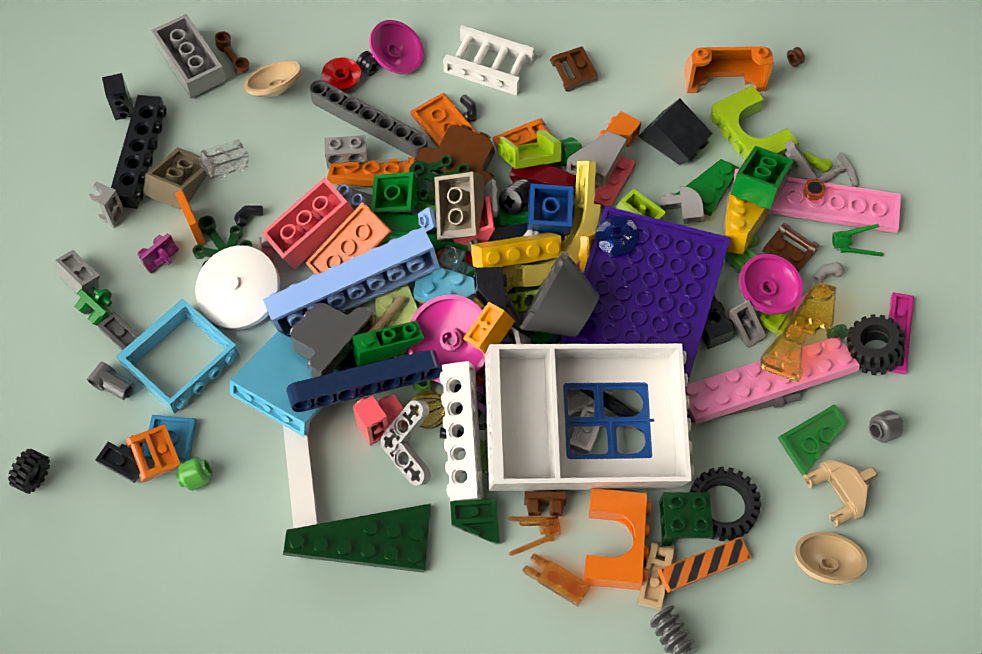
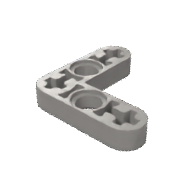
[380,400,431,486]

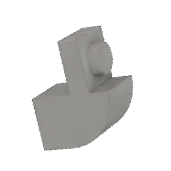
[659,186,705,224]

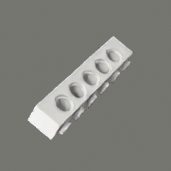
[440,361,484,501]

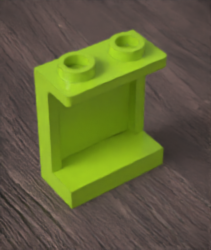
[497,130,561,169]

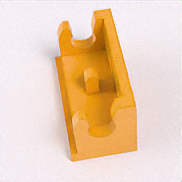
[463,302,515,355]

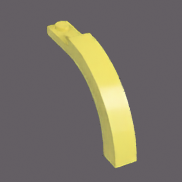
[513,161,601,287]

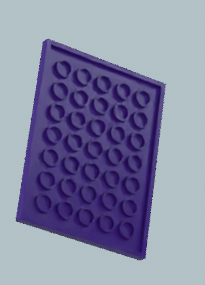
[560,206,730,393]

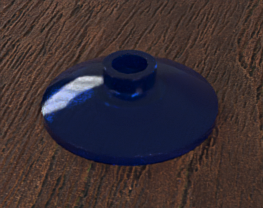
[596,216,639,256]

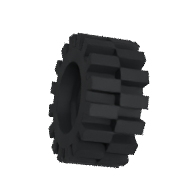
[8,448,50,494]

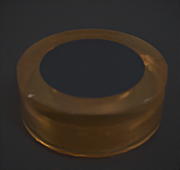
[803,179,826,200]

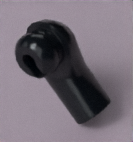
[460,95,477,122]

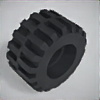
[847,314,905,375]

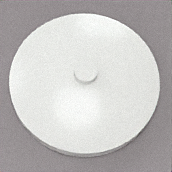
[195,246,280,330]

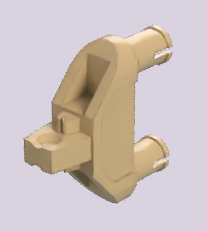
[803,460,877,527]

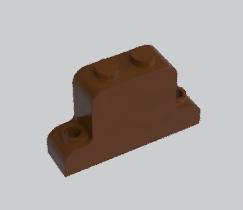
[415,124,495,187]

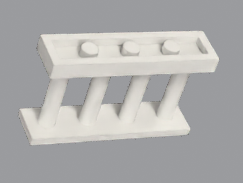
[443,25,534,96]

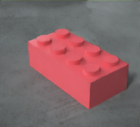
[262,177,354,270]

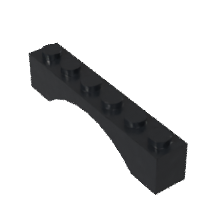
[473,267,513,402]

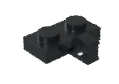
[95,435,143,483]

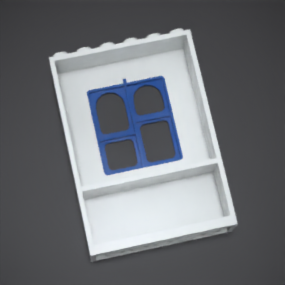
[485,344,694,491]

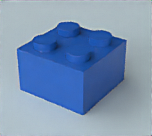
[527,184,573,235]

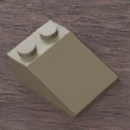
[144,147,213,209]
[435,172,485,241]

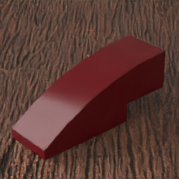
[509,164,576,191]

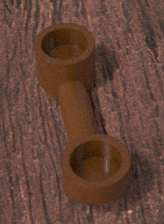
[215,31,249,74]

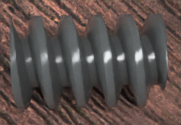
[650,605,699,654]

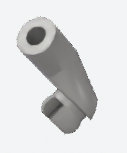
[812,262,844,284]

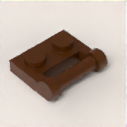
[550,46,598,92]
[762,222,820,273]

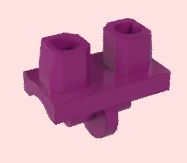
[138,233,179,273]

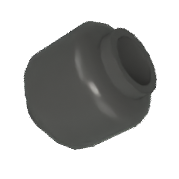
[869,410,904,443]

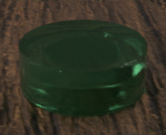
[826,324,849,340]

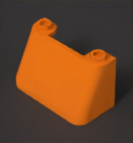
[684,46,774,93]

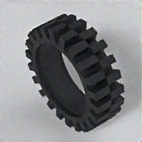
[690,467,761,542]

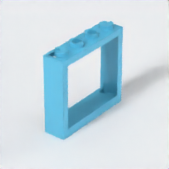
[117,298,239,414]

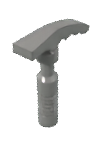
[812,152,857,187]

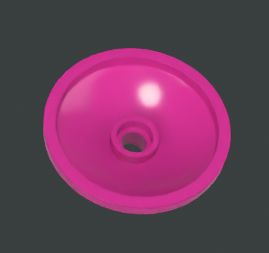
[369,20,424,75]
[739,254,803,315]

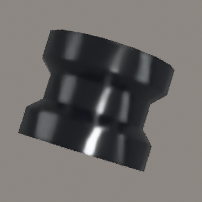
[356,51,381,76]

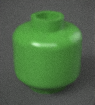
[176,457,213,491]

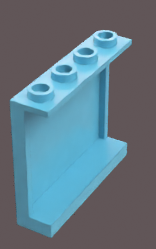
[230,331,339,437]

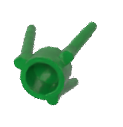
[832,224,884,256]

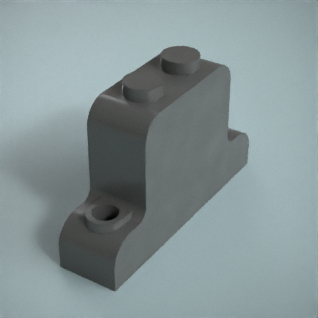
[290,303,373,378]

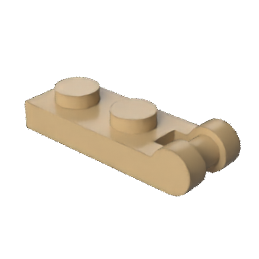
[637,542,675,610]

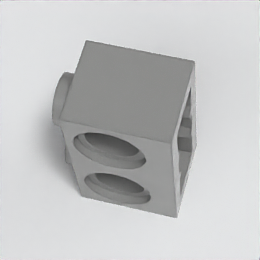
[324,135,368,169]

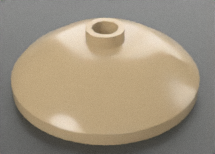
[244,60,301,97]
[794,532,867,585]

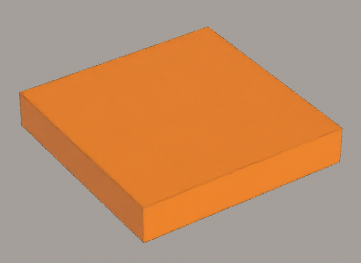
[175,190,206,245]

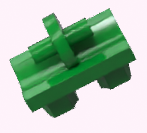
[74,289,112,326]

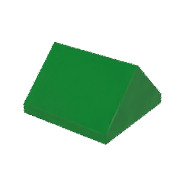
[371,172,420,214]

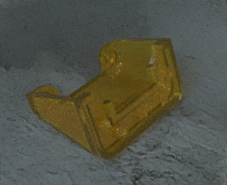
[761,283,837,382]

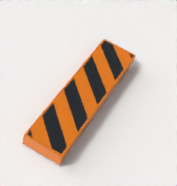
[658,537,751,593]

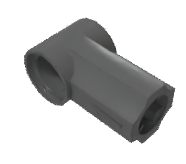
[87,361,135,400]

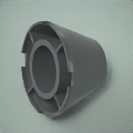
[518,251,600,337]

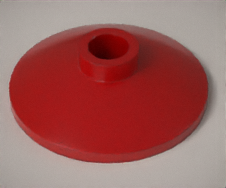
[321,57,361,90]

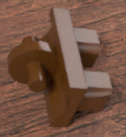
[524,490,566,517]

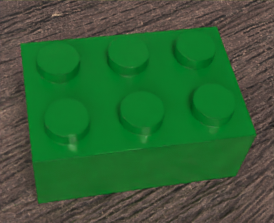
[730,146,794,209]

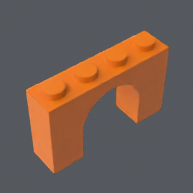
[583,488,651,590]

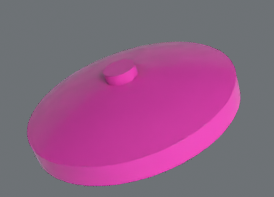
[407,295,485,383]

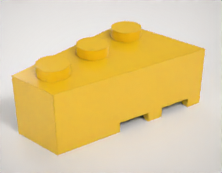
[723,193,769,254]

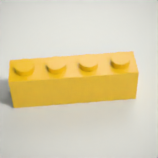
[471,232,562,268]

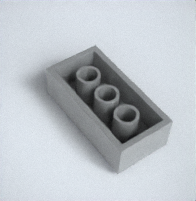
[151,14,226,98]

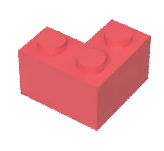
[353,394,408,446]

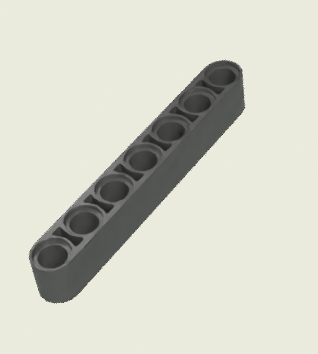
[310,80,428,158]

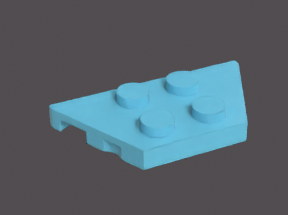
[413,266,475,303]

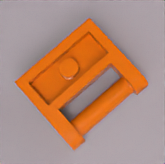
[126,424,181,482]

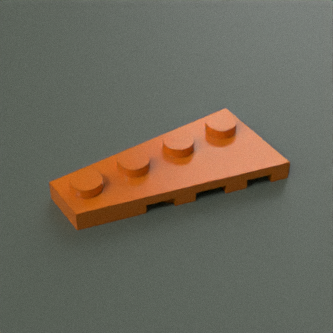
[327,157,415,187]

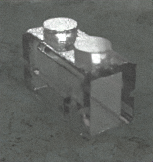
[200,139,250,179]

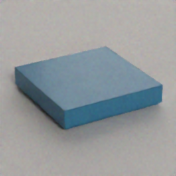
[143,415,197,462]

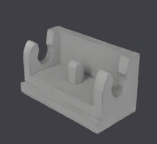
[89,182,125,228]
[55,250,100,296]

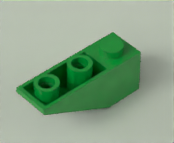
[352,321,424,367]

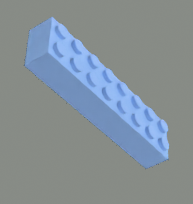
[263,227,440,337]

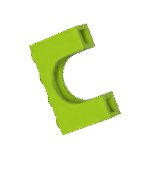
[710,85,799,162]

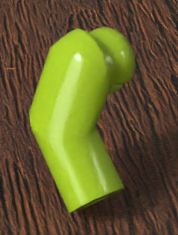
[803,151,833,172]

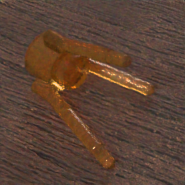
[509,516,560,556]

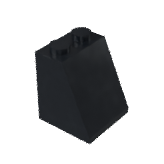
[638,98,713,165]

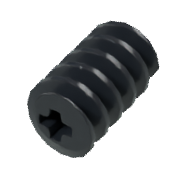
[499,179,533,214]

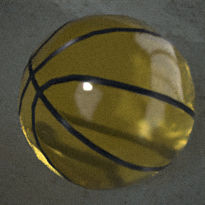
[410,390,445,429]

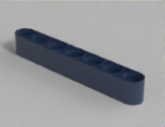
[286,350,443,412]

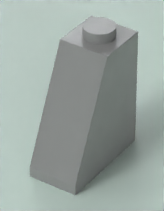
[567,131,627,187]

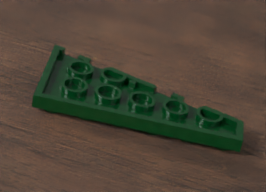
[283,503,431,573]

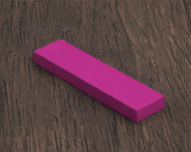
[886,292,914,375]

